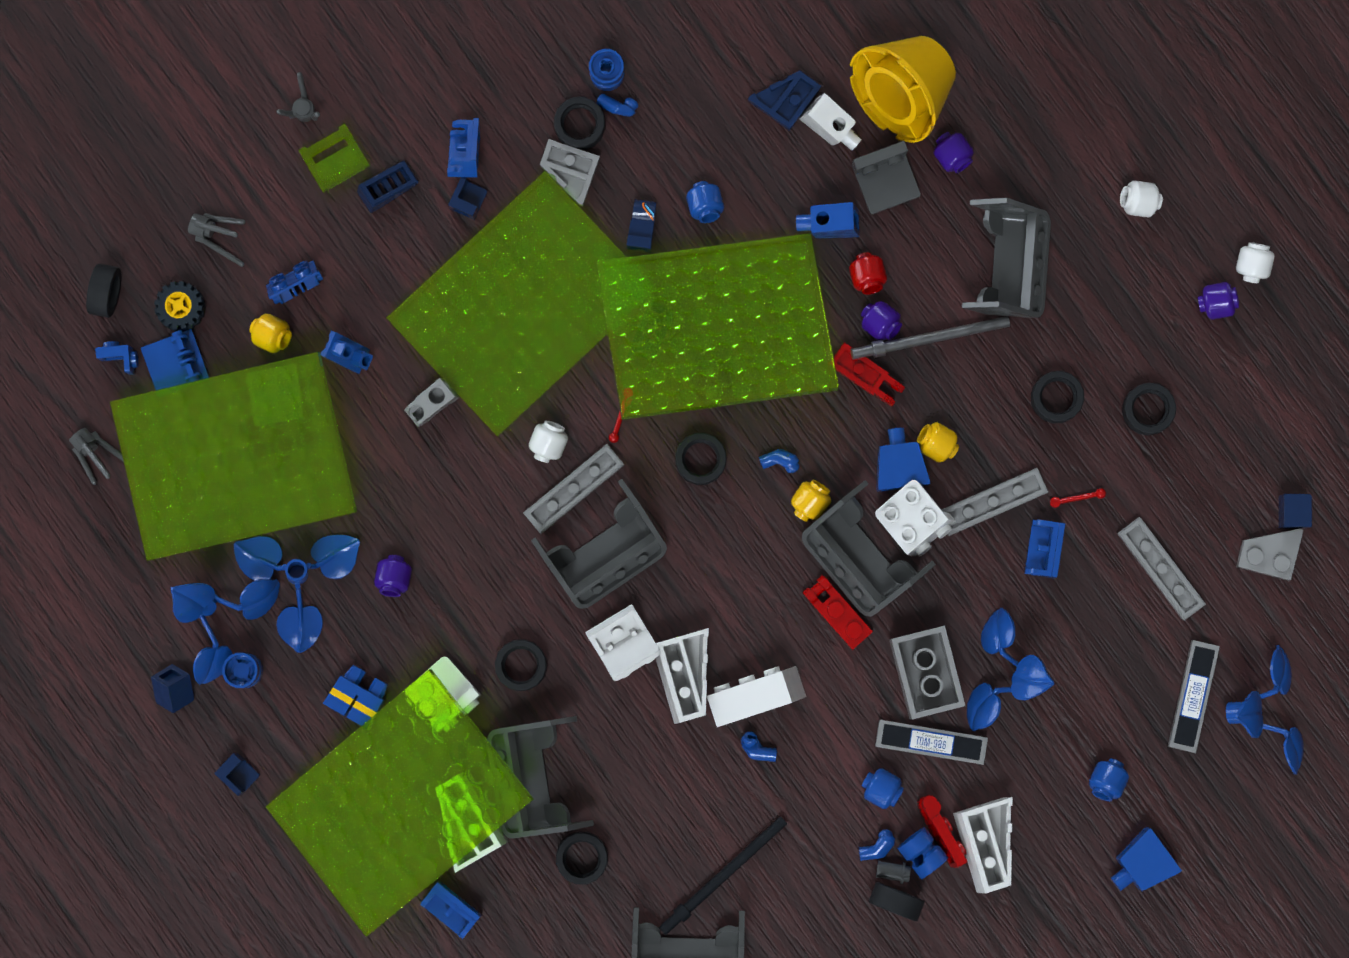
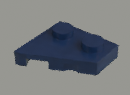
[748,71,822,131]

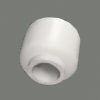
[1120,181,1163,217]
[1236,242,1275,283]
[529,420,568,463]

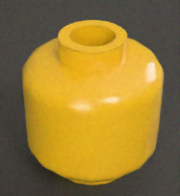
[249,314,292,353]
[917,422,959,463]
[791,480,831,522]

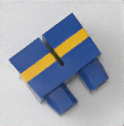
[323,665,388,730]

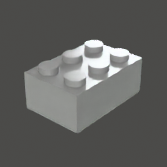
[889,626,966,719]

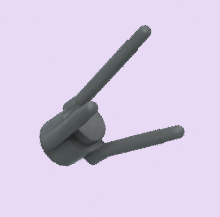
[276,72,320,122]
[188,213,246,267]
[69,428,131,485]

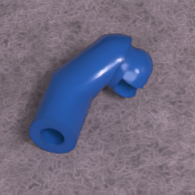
[597,93,638,117]
[758,449,800,473]

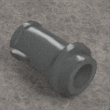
[876,860,911,884]

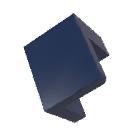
[448,177,487,221]
[1279,494,1312,528]
[151,664,194,713]
[214,753,260,796]

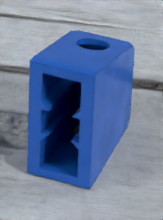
[796,202,860,238]
[876,428,930,492]
[1111,827,1182,891]

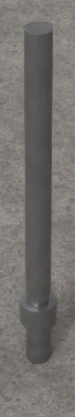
[850,316,1010,359]

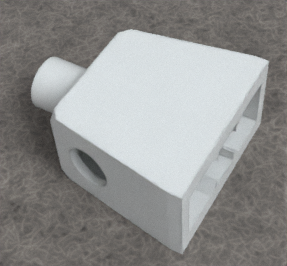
[799,93,862,151]

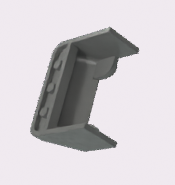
[962,198,1051,318]
[531,479,667,609]
[802,480,936,616]
[487,716,594,839]
[632,907,745,958]

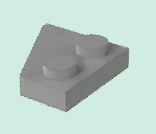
[540,139,600,207]
[1236,529,1303,581]

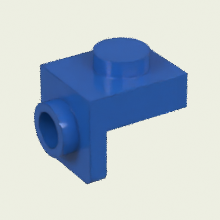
[95,341,139,375]

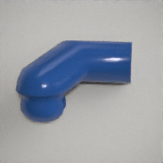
[741,731,777,762]
[859,829,895,861]

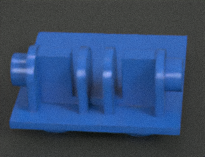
[266,260,323,305]
[141,329,210,398]

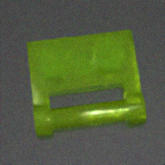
[298,123,370,193]

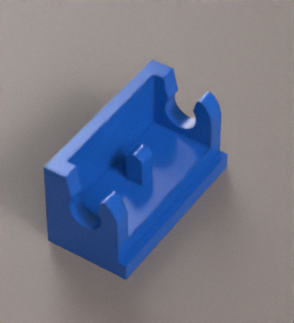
[447,118,480,177]
[1024,519,1065,579]
[420,880,482,939]

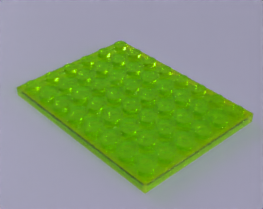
[386,171,656,437]
[596,233,839,420]
[110,352,357,561]
[266,669,534,937]

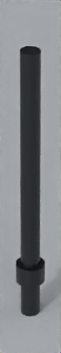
[659,816,787,935]

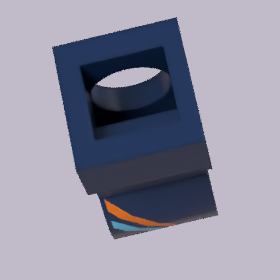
[626,199,656,253]

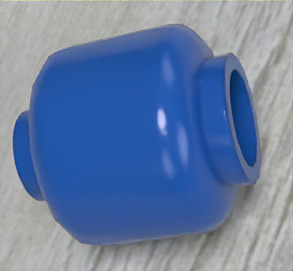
[686,181,724,223]
[1089,759,1129,802]
[861,768,904,809]

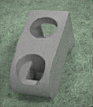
[404,378,460,427]

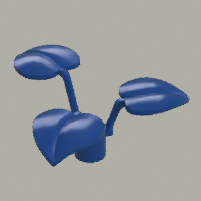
[234,535,360,653]
[171,579,280,685]
[967,608,1055,731]
[1226,645,1304,775]

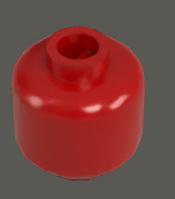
[849,252,887,295]

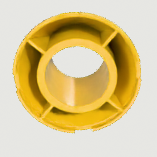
[850,36,956,143]

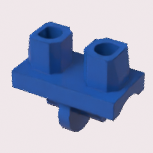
[320,331,373,374]

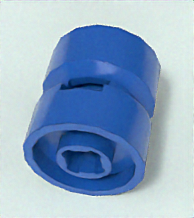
[589,49,624,91]
[222,653,263,688]
[897,827,949,879]

